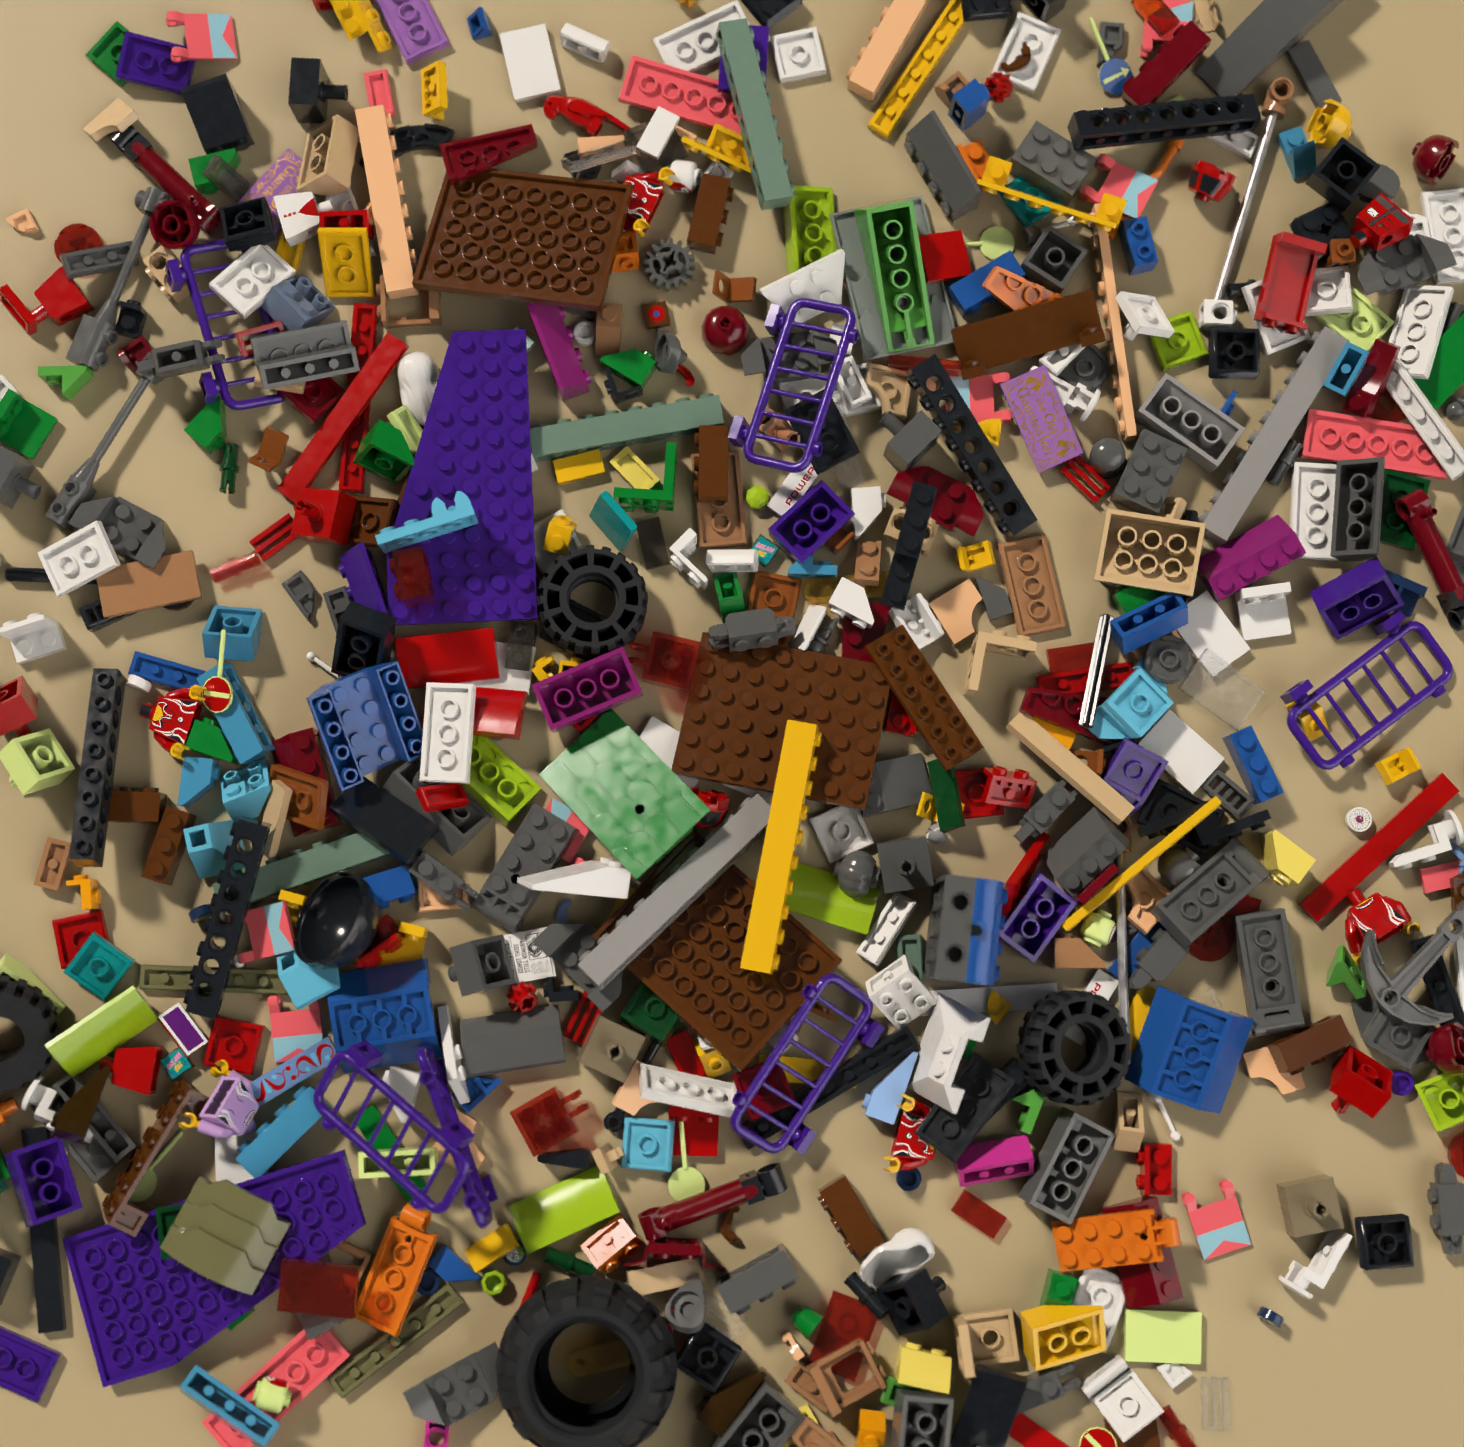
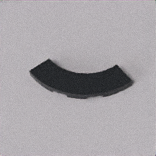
[359,123,455,168]

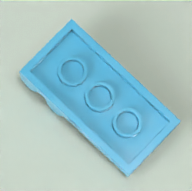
[375,491,479,553]

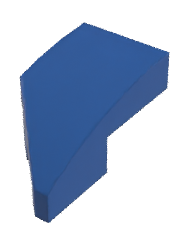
[451,1077,502,1114]
[428,1244,482,1283]

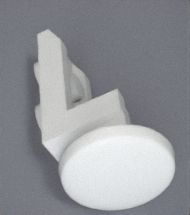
[1030,365,1101,422]
[1387,810,1464,871]
[21,1076,93,1143]
[1278,1229,1353,1299]

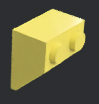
[1260,830,1316,887]
[894,1341,952,1394]

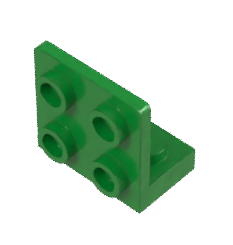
[0,389,58,460]

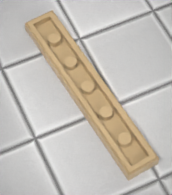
[1006,712,1135,826]

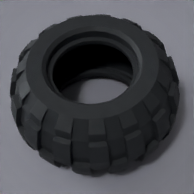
[495,1275,677,1447]

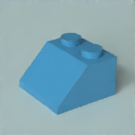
[202,605,263,661]

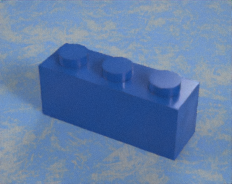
[947,250,1025,317]
[1110,593,1188,655]
[1222,725,1284,805]

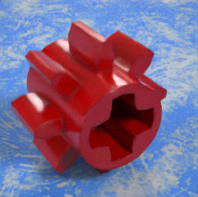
[984,72,1013,103]
[506,981,538,1014]

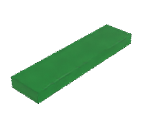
[353,1104,427,1203]

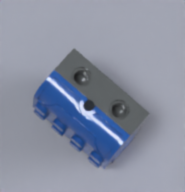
[923,874,1008,986]

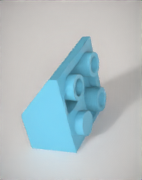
[220,758,271,822]
[183,820,245,879]
[276,950,341,1010]

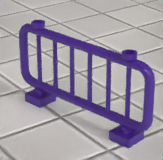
[165,239,285,410]
[727,298,859,473]
[1280,610,1453,770]
[730,973,885,1155]
[313,1040,476,1214]
[416,1045,499,1229]

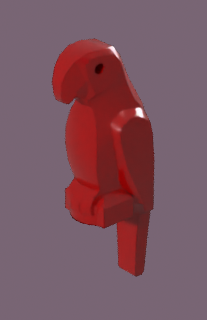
[543,95,631,137]

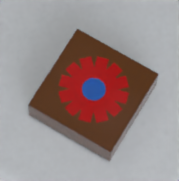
[642,300,671,330]

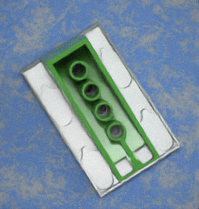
[829,196,955,360]

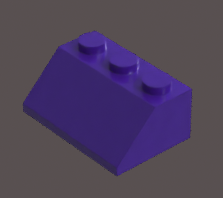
[768,480,855,564]
[338,542,389,615]
[1310,556,1404,640]
[999,873,1077,963]
[4,1137,83,1228]

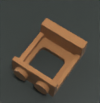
[376,274,442,328]
[806,1337,887,1417]

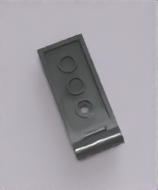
[473,803,579,933]
[1150,838,1271,949]
[1231,908,1304,1037]

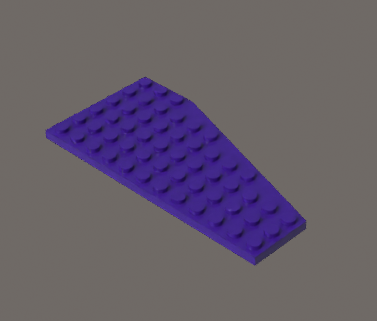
[387,329,538,626]
[62,1149,366,1387]

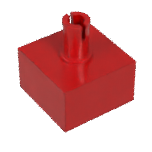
[290,487,357,546]
[0,675,38,737]
[1329,1045,1393,1118]

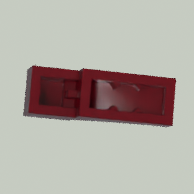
[1342,339,1401,418]

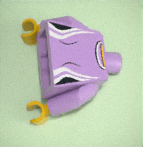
[178,1060,259,1138]

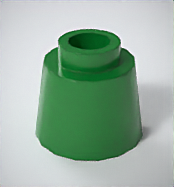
[791,1306,824,1339]

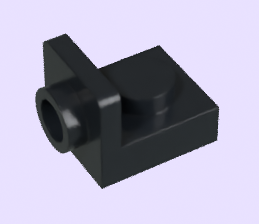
[115,299,148,339]
[543,977,580,1002]

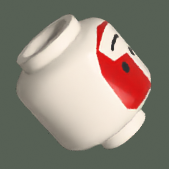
[668,160,702,193]

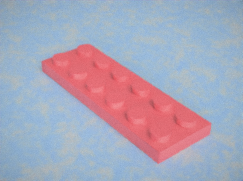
[619,55,741,134]
[1300,409,1452,480]
[202,1329,352,1447]

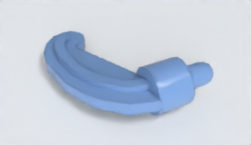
[1450,843,1464,874]
[557,899,572,924]

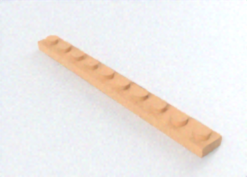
[1088,203,1137,442]

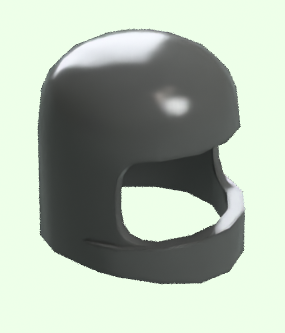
[1088,437,1125,479]

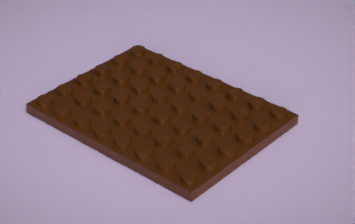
[412,169,633,312]
[671,632,891,811]
[592,830,842,1072]

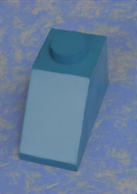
[1323,341,1370,397]
[177,756,221,807]

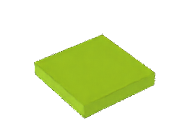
[1148,310,1208,372]

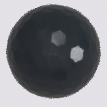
[293,871,380,969]

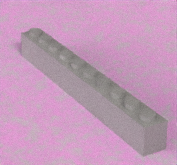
[1197,326,1350,546]
[578,793,771,991]

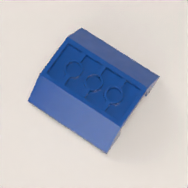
[306,661,423,791]
[328,958,443,1074]
[1124,985,1254,1113]

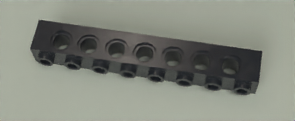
[1067,94,1261,151]
[906,354,1037,537]
[69,668,126,867]
[183,816,272,1019]

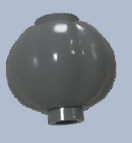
[1157,846,1201,891]
[833,850,881,898]

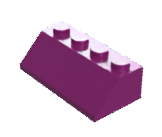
[525,302,592,402]
[1197,515,1307,603]
[532,647,643,733]

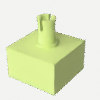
[0,728,75,796]

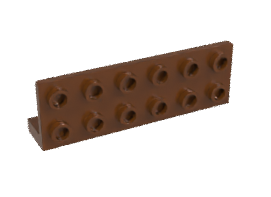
[951,289,1106,381]
[865,624,984,771]
[102,1077,210,1237]

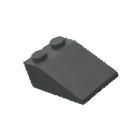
[861,753,933,818]

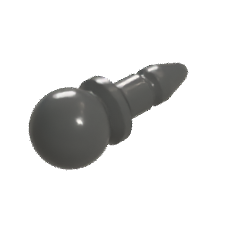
[1445,395,1464,421]
[807,618,838,654]

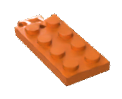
[354,1203,439,1336]
[1051,1208,1182,1272]

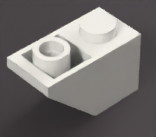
[827,577,874,629]

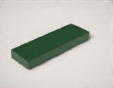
[927,759,966,833]

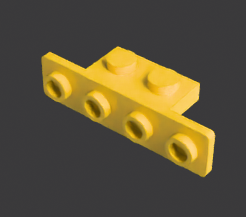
[329,0,392,53]
[681,123,753,179]

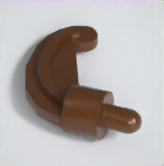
[1001,41,1031,72]
[720,1206,741,1245]

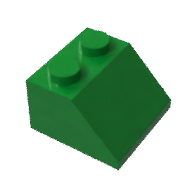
[353,420,414,484]

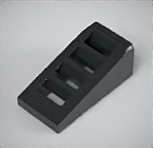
[78,600,137,633]
[537,1147,591,1170]

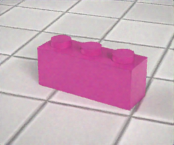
[954,1135,1034,1187]

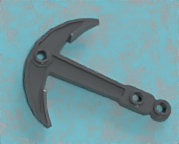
[1360,900,1464,1026]

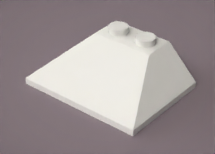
[907,993,991,1114]

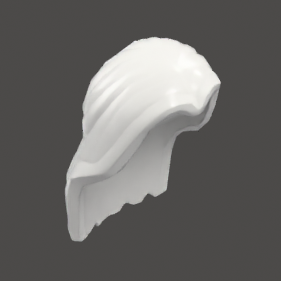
[397,351,440,427]
[859,1228,935,1290]

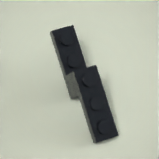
[880,481,938,611]
[1137,800,1271,849]

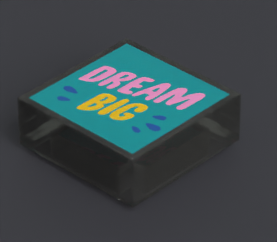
[750,534,780,568]
[159,1047,195,1081]

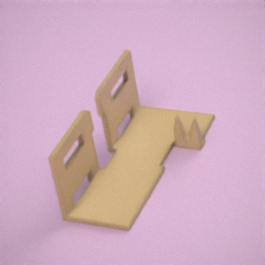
[1193,0,1219,33]

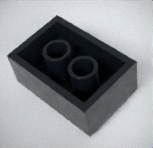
[331,601,397,677]

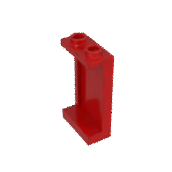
[1254,232,1328,335]

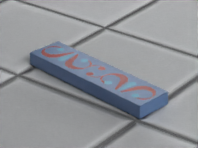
[251,1036,336,1107]

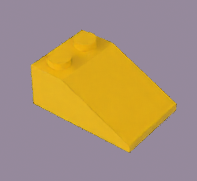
[1020,1305,1107,1371]

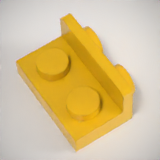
[421,60,448,121]

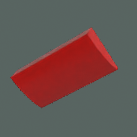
[395,627,500,689]
[420,687,528,740]

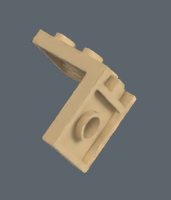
[963,630,1037,697]
[951,1308,1020,1378]

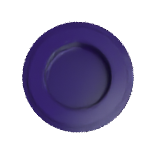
[1391,1070,1415,1096]

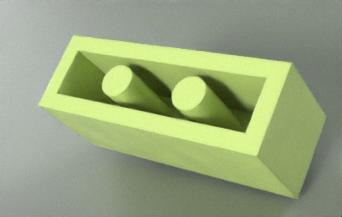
[358,1146,439,1179]

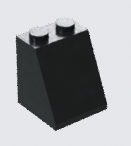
[180,73,254,154]

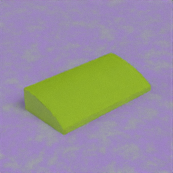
[783,185,837,275]
[461,735,542,827]
[786,862,881,935]
[45,986,158,1078]
[1414,1073,1464,1133]
[509,1165,621,1254]

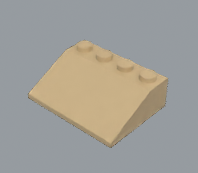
[1094,508,1206,596]

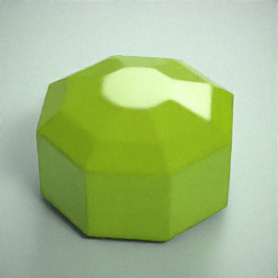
[746,485,769,511]
[481,1269,507,1296]

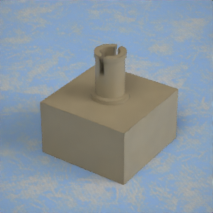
[576,1014,646,1083]
[1276,1174,1344,1238]

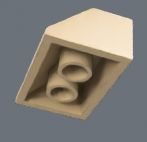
[296,114,359,197]

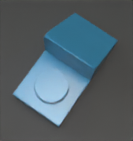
[1277,126,1317,180]
[788,554,837,579]

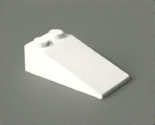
[517,857,631,899]

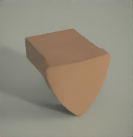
[934,71,969,108]

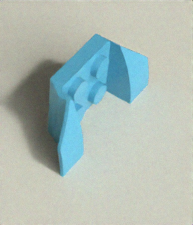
[1088,658,1173,739]

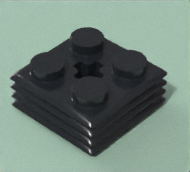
[741,0,802,29]
[961,0,1012,22]
[219,197,275,252]
[1290,202,1353,262]
[1208,328,1260,380]
[1354,1214,1414,1270]
[676,1322,742,1393]

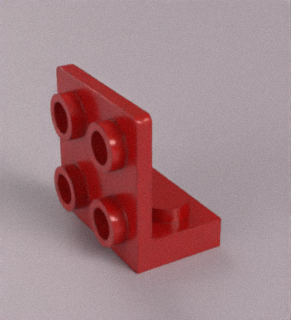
[354,914,405,969]
[668,1104,719,1157]

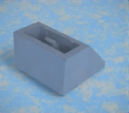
[261,274,336,331]

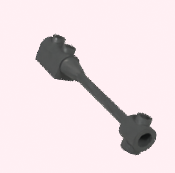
[66,187,170,372]
[45,352,164,531]

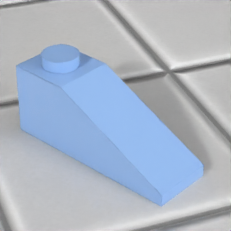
[861,1051,918,1125]

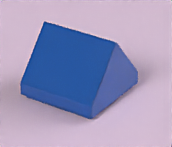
[467,7,493,41]

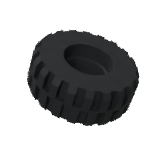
[537,545,648,659]
[0,976,60,1093]
[1016,990,1132,1106]

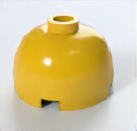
[1306,99,1352,150]

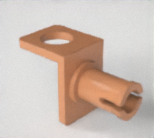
[759,408,801,452]

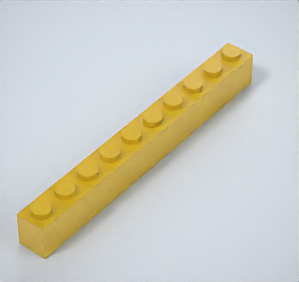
[740,720,822,974]

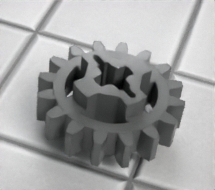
[643,238,695,292]

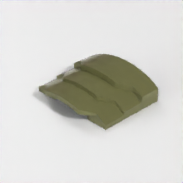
[160,1176,291,1295]

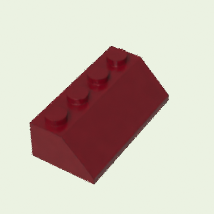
[272,727,342,837]
[1101,1196,1184,1309]

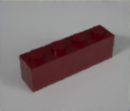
[1121,20,1211,106]

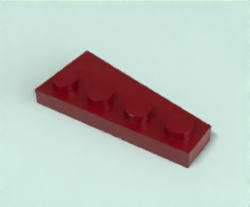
[439,124,538,185]
[841,603,891,663]
[1019,687,1113,746]

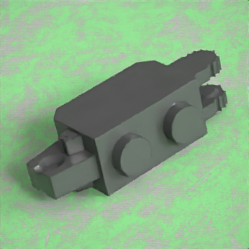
[137,339,226,379]
[708,608,795,652]
[1014,778,1079,843]
[405,850,479,911]
[1128,928,1190,990]
[1427,1162,1464,1255]
[1017,1362,1081,1414]

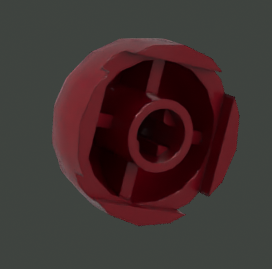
[1412,135,1459,185]
[149,200,200,250]
[701,306,749,355]
[1426,1022,1464,1074]

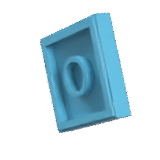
[621,1116,675,1172]

